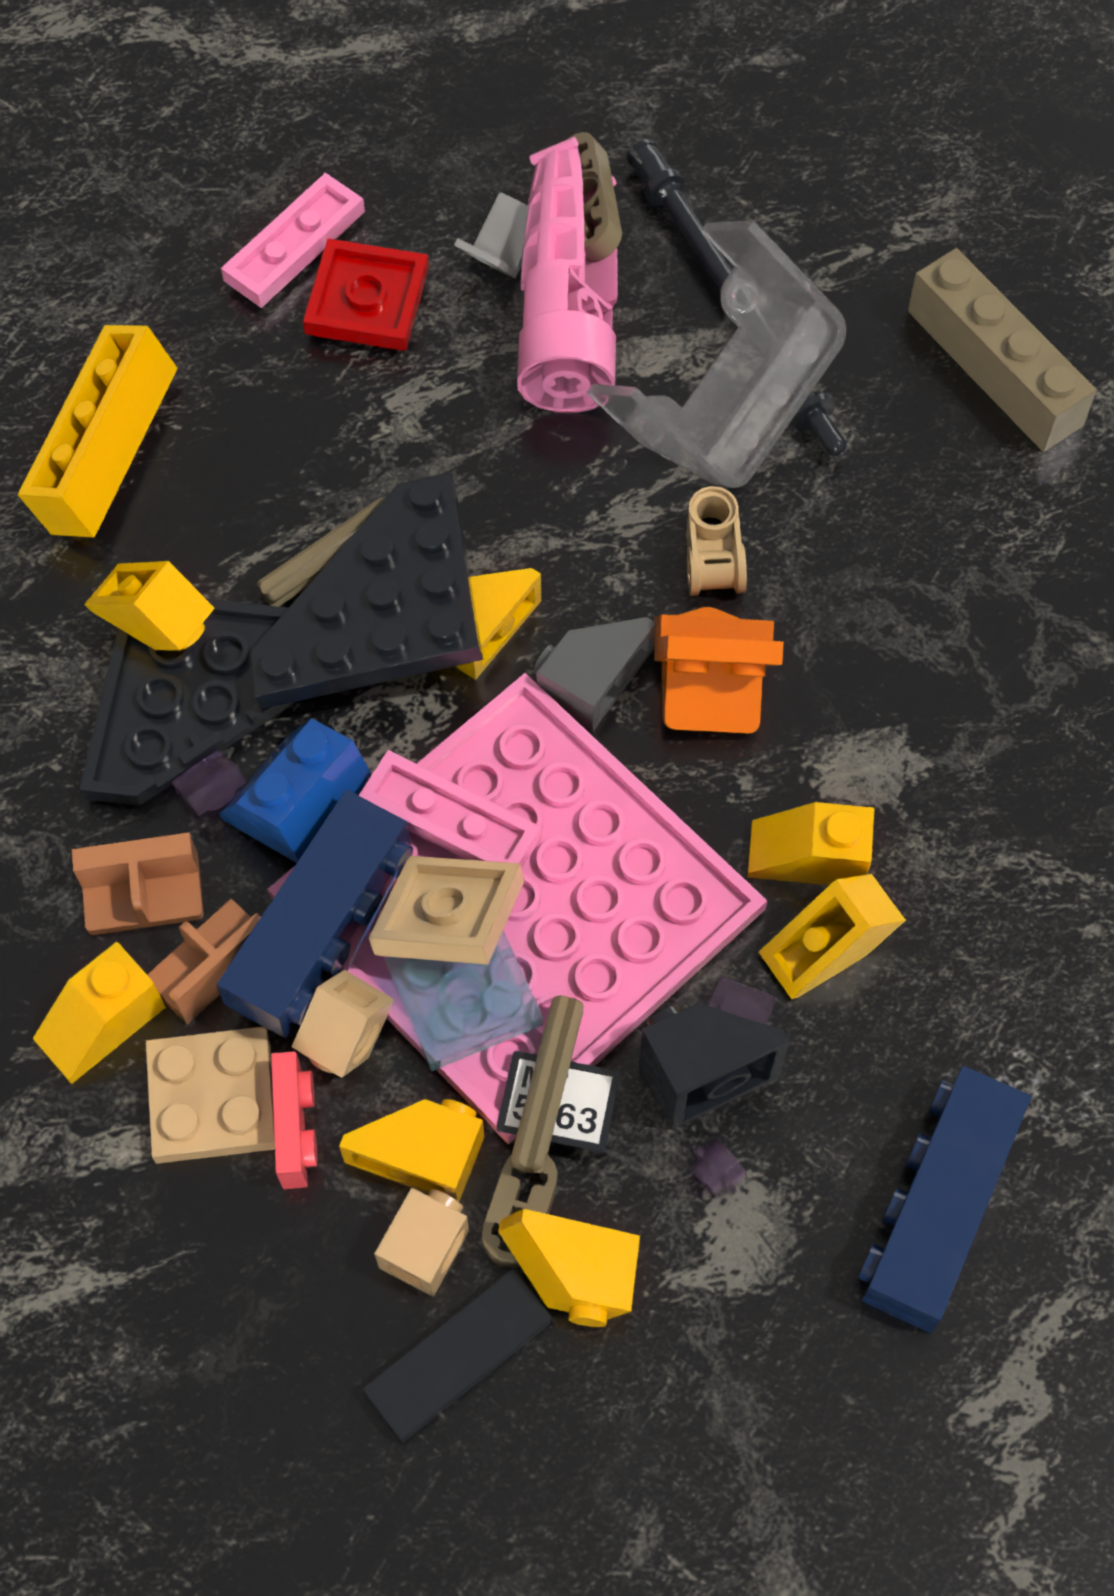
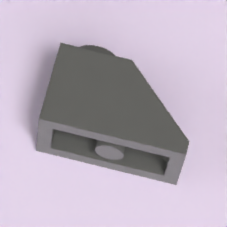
[534,617,656,732]

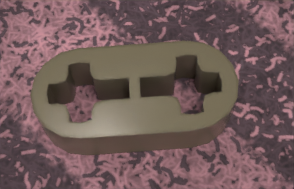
[482,1154,558,1269]

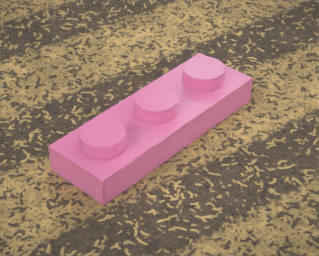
[221,173,365,308]
[359,750,541,869]

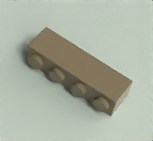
[908,248,1097,453]

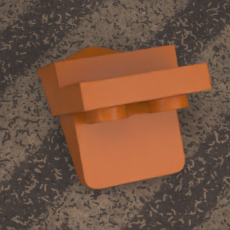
[654,607,784,733]

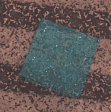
[384,930,543,1071]

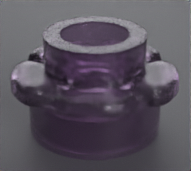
[691,1138,747,1195]

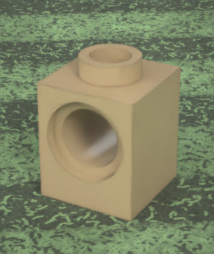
[292,970,394,1078]
[375,1188,469,1297]

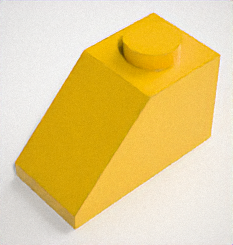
[84,561,214,650]
[455,568,541,680]
[747,802,874,885]
[759,874,906,999]
[33,942,166,1084]
[339,1099,485,1202]
[499,1209,640,1327]

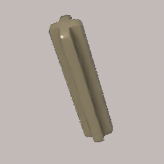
[257,497,385,607]
[511,995,584,1174]

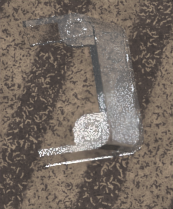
[586,220,846,488]

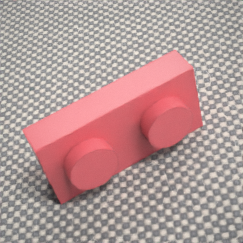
[271,1051,317,1189]

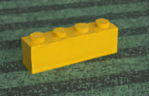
[17,325,178,538]

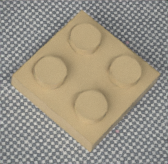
[369,856,524,965]
[146,1027,275,1164]

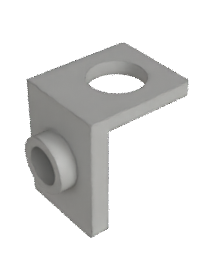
[454,193,528,278]

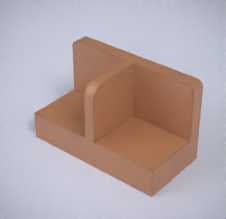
[72,832,204,935]
[147,899,261,1025]

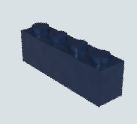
[216,789,413,1039]
[858,1065,1032,1334]

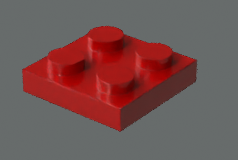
[303,238,429,351]

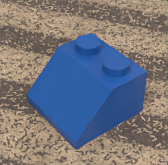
[218,718,372,863]

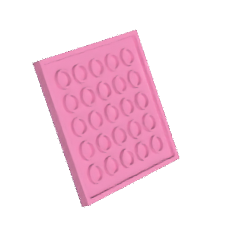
[267,673,767,1145]

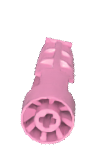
[517,137,618,413]

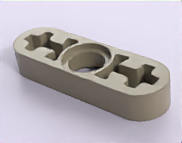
[568,132,622,261]

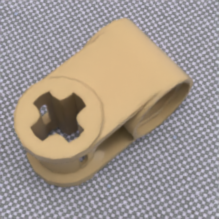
[686,486,747,596]

